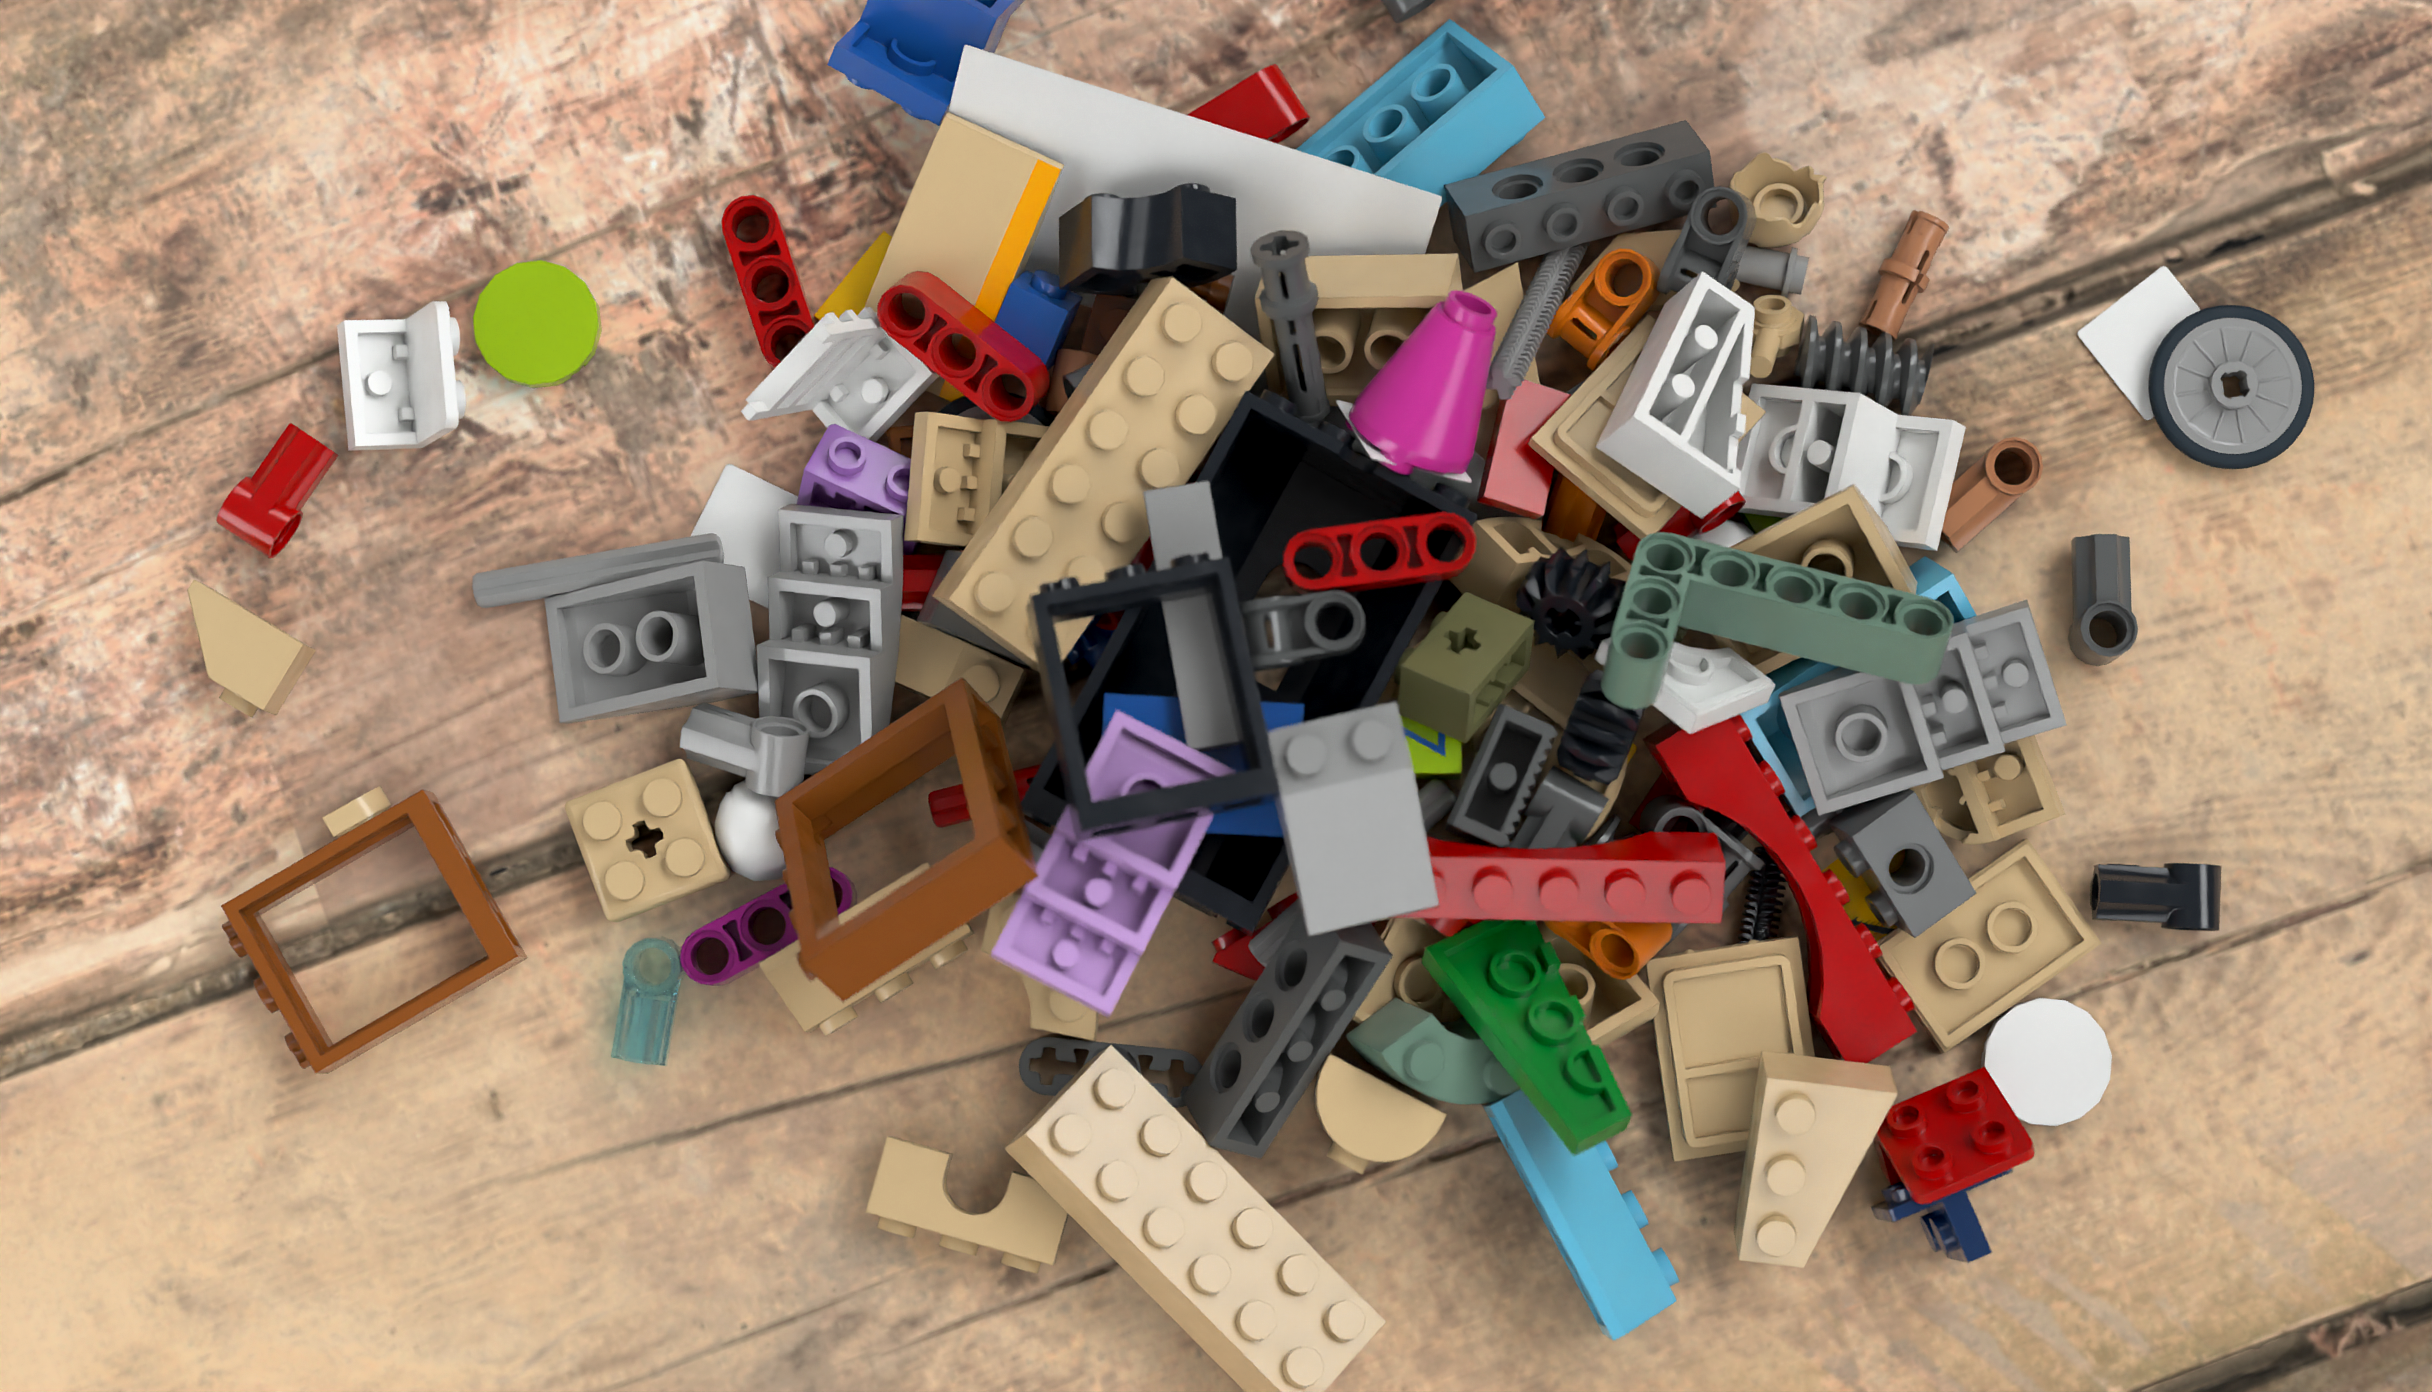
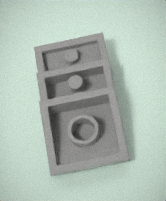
[757,504,903,775]
[1779,600,2066,815]

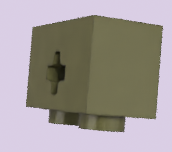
[1394,592,1534,743]

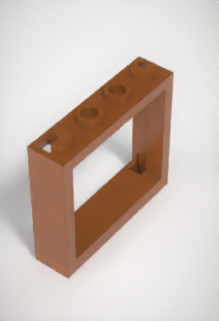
[774,677,1039,1002]

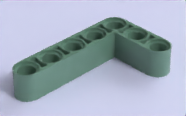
[1601,532,1954,709]

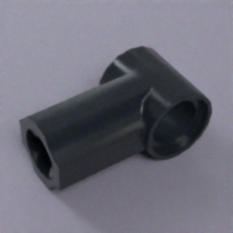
[2090,863,2222,931]

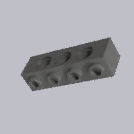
[1444,120,1717,273]
[1182,911,1393,1159]

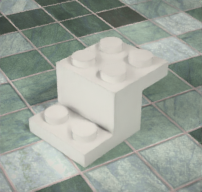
[1736,383,1966,551]

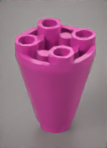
[1345,290,1497,480]

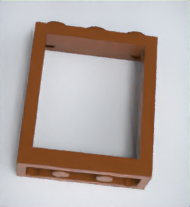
[221,789,528,1074]

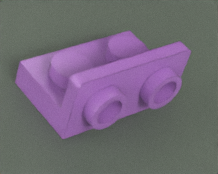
[797,424,920,555]

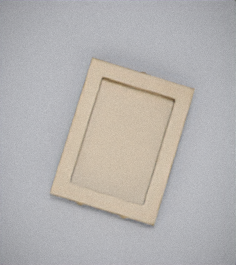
[1527,314,1766,539]
[1645,935,1815,1162]

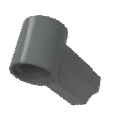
[2068,534,2138,666]
[1508,765,1609,849]

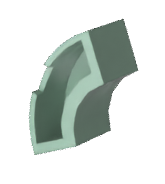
[1345,998,1520,1105]

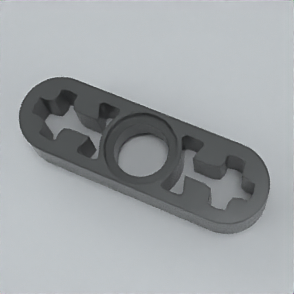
[1019,1037,1202,1108]

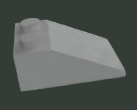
[544,560,758,724]
[1267,701,1439,937]

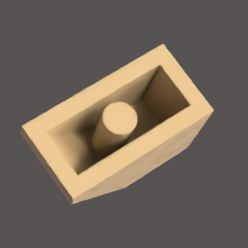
[187,579,316,717]

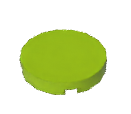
[473,260,602,388]

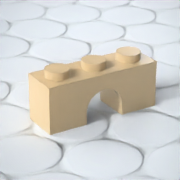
[866,1136,1069,1273]

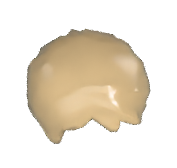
[1727,153,1827,247]

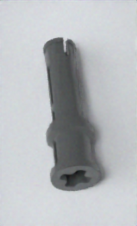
[1250,230,1330,423]

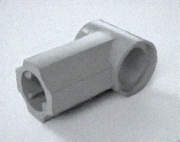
[680,703,809,797]

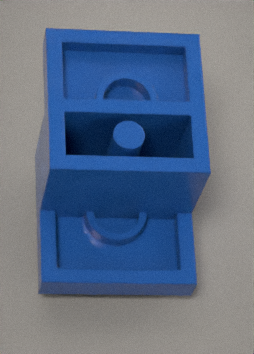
[827,0,1025,126]

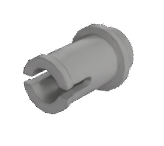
[1736,245,1809,298]

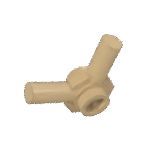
[1750,295,1804,378]

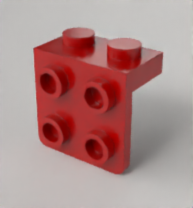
[1873,1066,2035,1204]

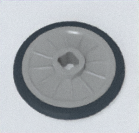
[2148,305,2314,469]

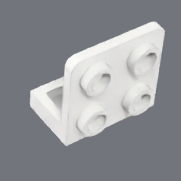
[337,301,466,451]

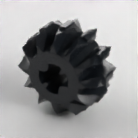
[1515,547,1626,661]
[1557,669,1646,785]

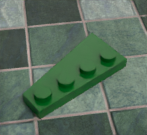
[1421,919,1632,1156]

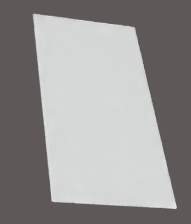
[948,45,1442,343]

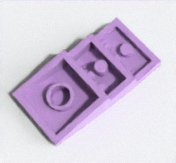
[990,710,1236,1017]

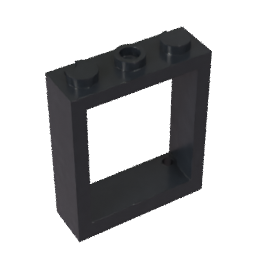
[1026,552,1281,842]

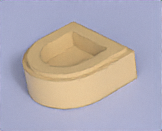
[322,786,391,838]

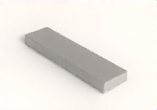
[1143,481,1239,752]

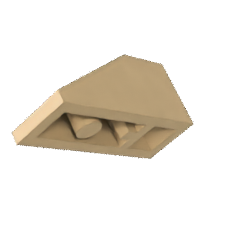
[895,615,1027,729]

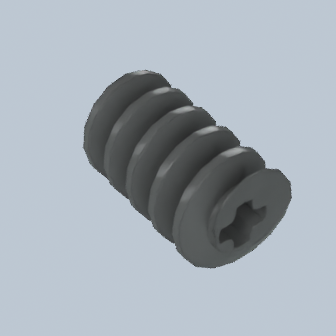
[1794,315,1935,416]

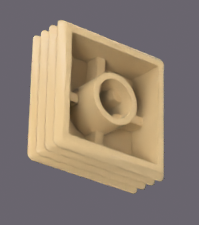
[565,759,730,922]

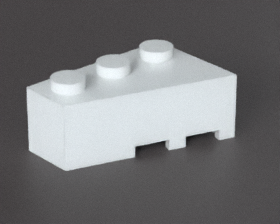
[1596,271,1755,519]

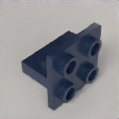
[1871,1168,2013,1263]

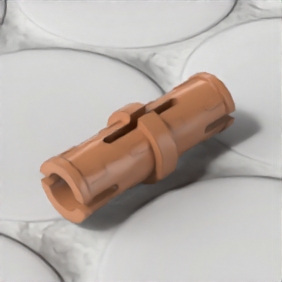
[1858,210,1949,342]

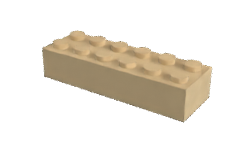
[932,277,1274,671]
[1004,1045,1386,1392]

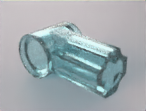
[611,937,686,1066]

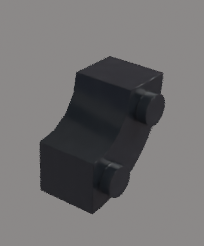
[1059,183,1237,295]

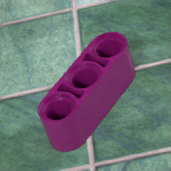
[680,867,857,986]

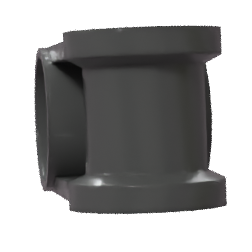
[1656,186,1756,295]
[1239,591,1365,672]
[1639,794,1765,912]

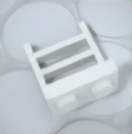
[741,307,939,442]

